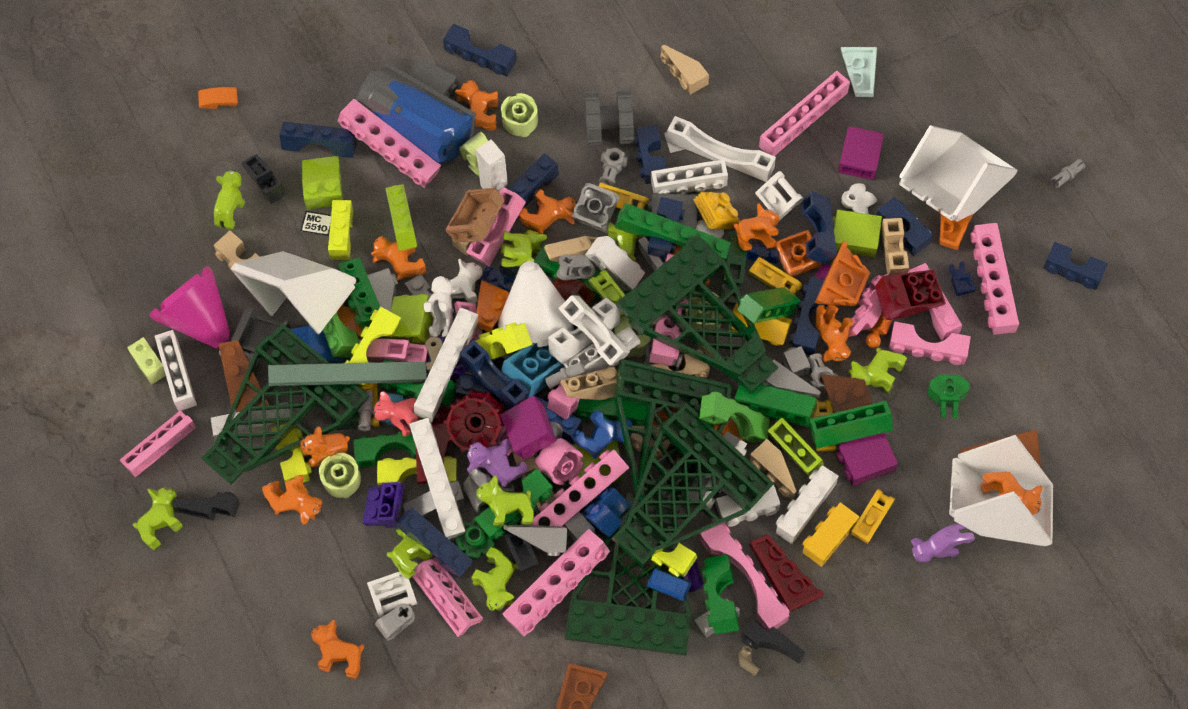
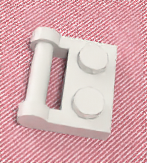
[755,171,804,221]
[367,572,417,617]

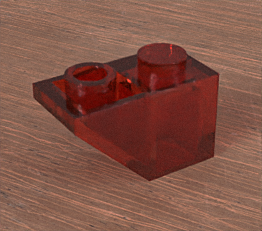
[552,277,595,304]

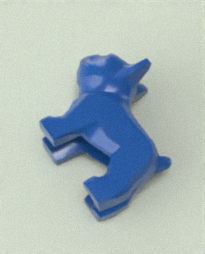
[571,410,633,459]

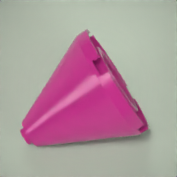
[149,266,231,349]

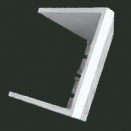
[899,125,1018,221]
[230,251,356,334]
[949,435,1053,546]

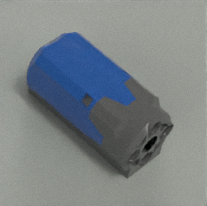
[355,62,476,164]

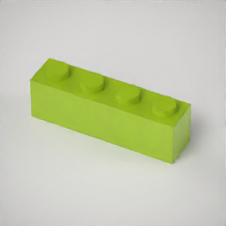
[385,184,417,251]

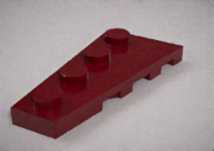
[749,534,824,612]

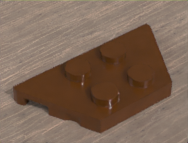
[821,374,873,443]

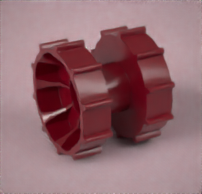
[444,389,505,452]

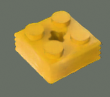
[693,192,740,229]

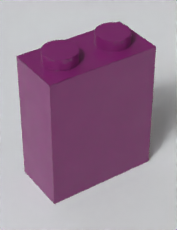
[838,126,884,180]
[501,395,557,460]
[836,433,898,486]

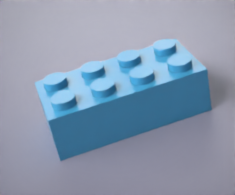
[501,343,581,398]

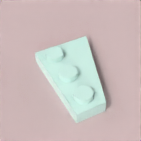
[841,47,877,97]

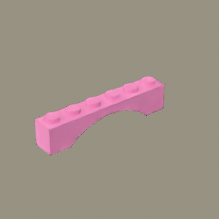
[698,523,790,632]

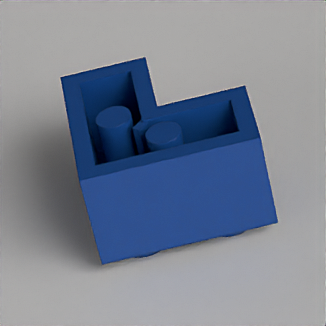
[582,486,630,537]

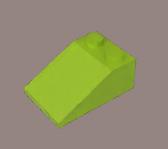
[302,156,343,210]

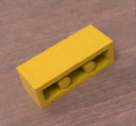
[732,304,792,346]
[802,502,859,567]

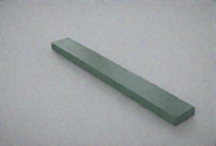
[268,361,427,386]

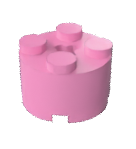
[535,439,583,485]

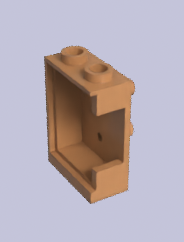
[445,188,505,243]

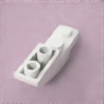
[563,326,641,376]

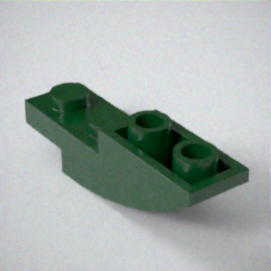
[719,231,747,305]

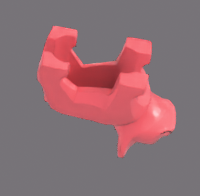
[373,391,432,436]

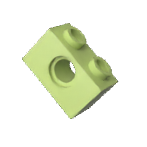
[127,337,166,385]

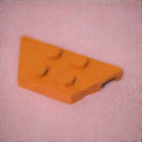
[815,241,870,306]

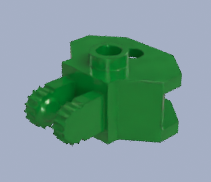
[927,374,969,419]

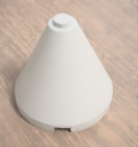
[498,261,574,347]

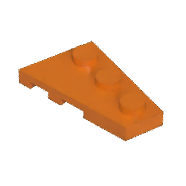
[476,280,510,333]

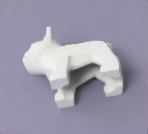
[450,259,483,313]
[424,276,457,337]

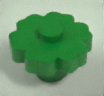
[456,519,496,559]

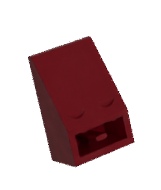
[875,269,946,320]

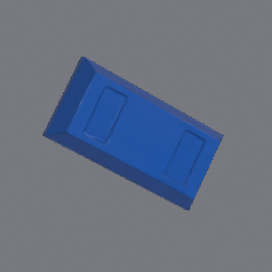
[647,568,692,601]

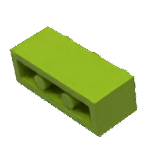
[768,418,824,477]

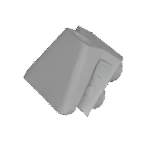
[572,183,620,233]
[462,467,515,514]

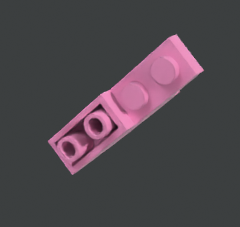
[848,274,889,337]
[359,339,429,363]

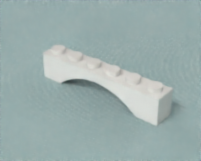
[667,116,776,182]
[414,308,478,422]
[409,418,466,539]

